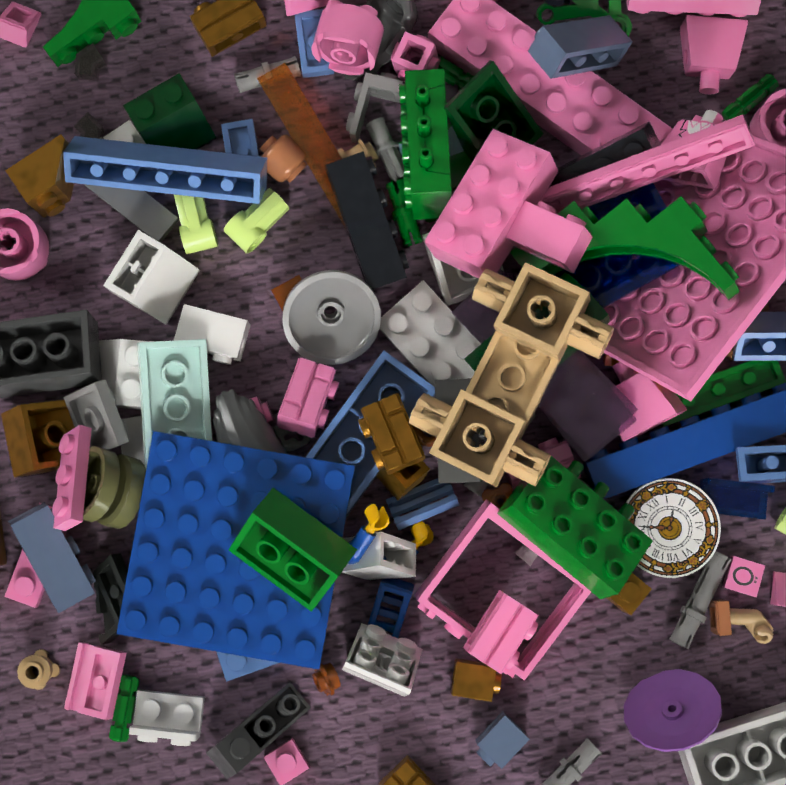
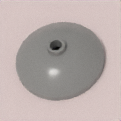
[282,270,381,365]

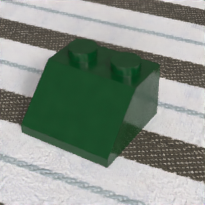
[123,73,217,150]

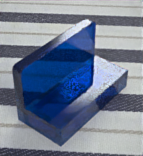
[700,478,775,520]

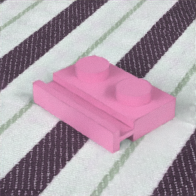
[64,642,127,720]

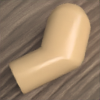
[730,608,773,644]

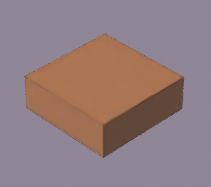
[709,599,732,636]

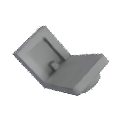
[346,72,404,143]

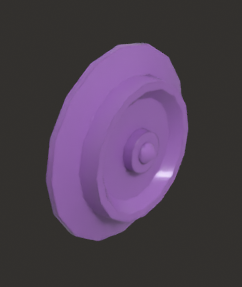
[624,669,722,752]

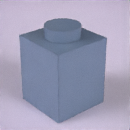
[475,711,530,769]

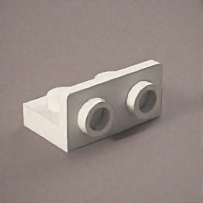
[129,689,205,746]

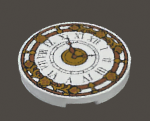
[626,478,721,578]

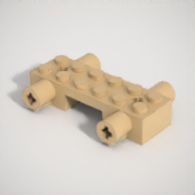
[409,262,614,487]

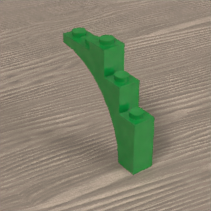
[43,0,142,67]
[510,196,740,300]

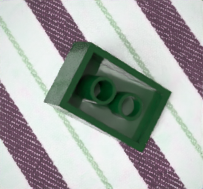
[444,60,543,162]

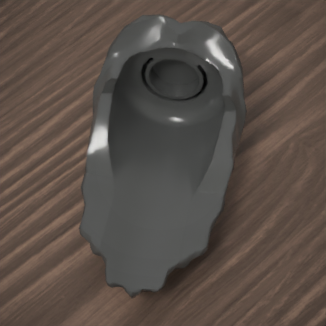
[343,0,418,81]
[212,389,288,454]

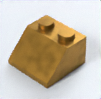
[5,134,74,218]
[1,400,75,478]

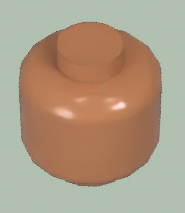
[259,135,307,183]

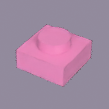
[263,738,310,785]

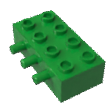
[399,69,452,220]
[497,456,653,599]

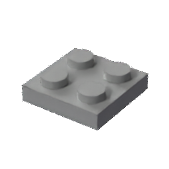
[63,379,130,450]

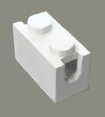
[174,304,251,365]

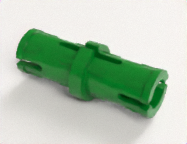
[386,179,423,247]

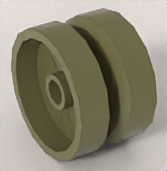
[83,446,146,529]

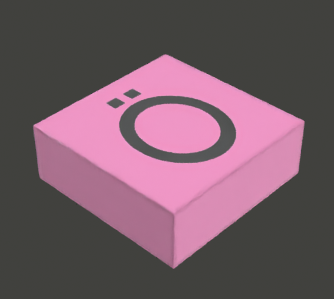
[722,556,765,598]

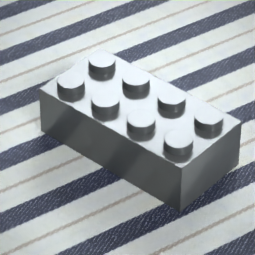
[0,310,102,398]

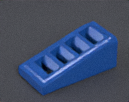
[368,578,415,638]

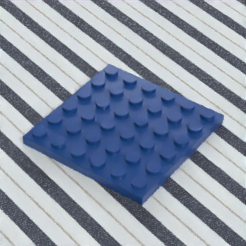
[116,431,355,670]

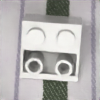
[103,230,200,325]

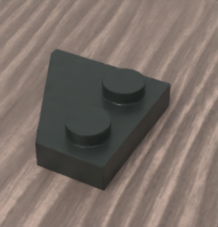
[93,553,128,645]

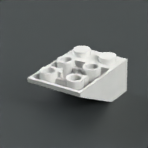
[342,623,423,697]

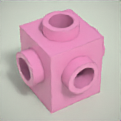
[391,32,440,82]

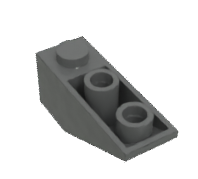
[206,682,311,779]

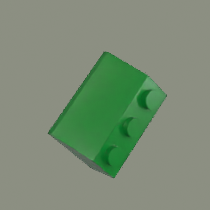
[229,488,357,612]

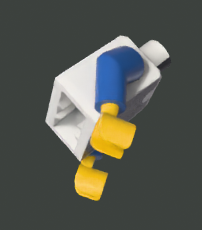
[342,504,434,580]

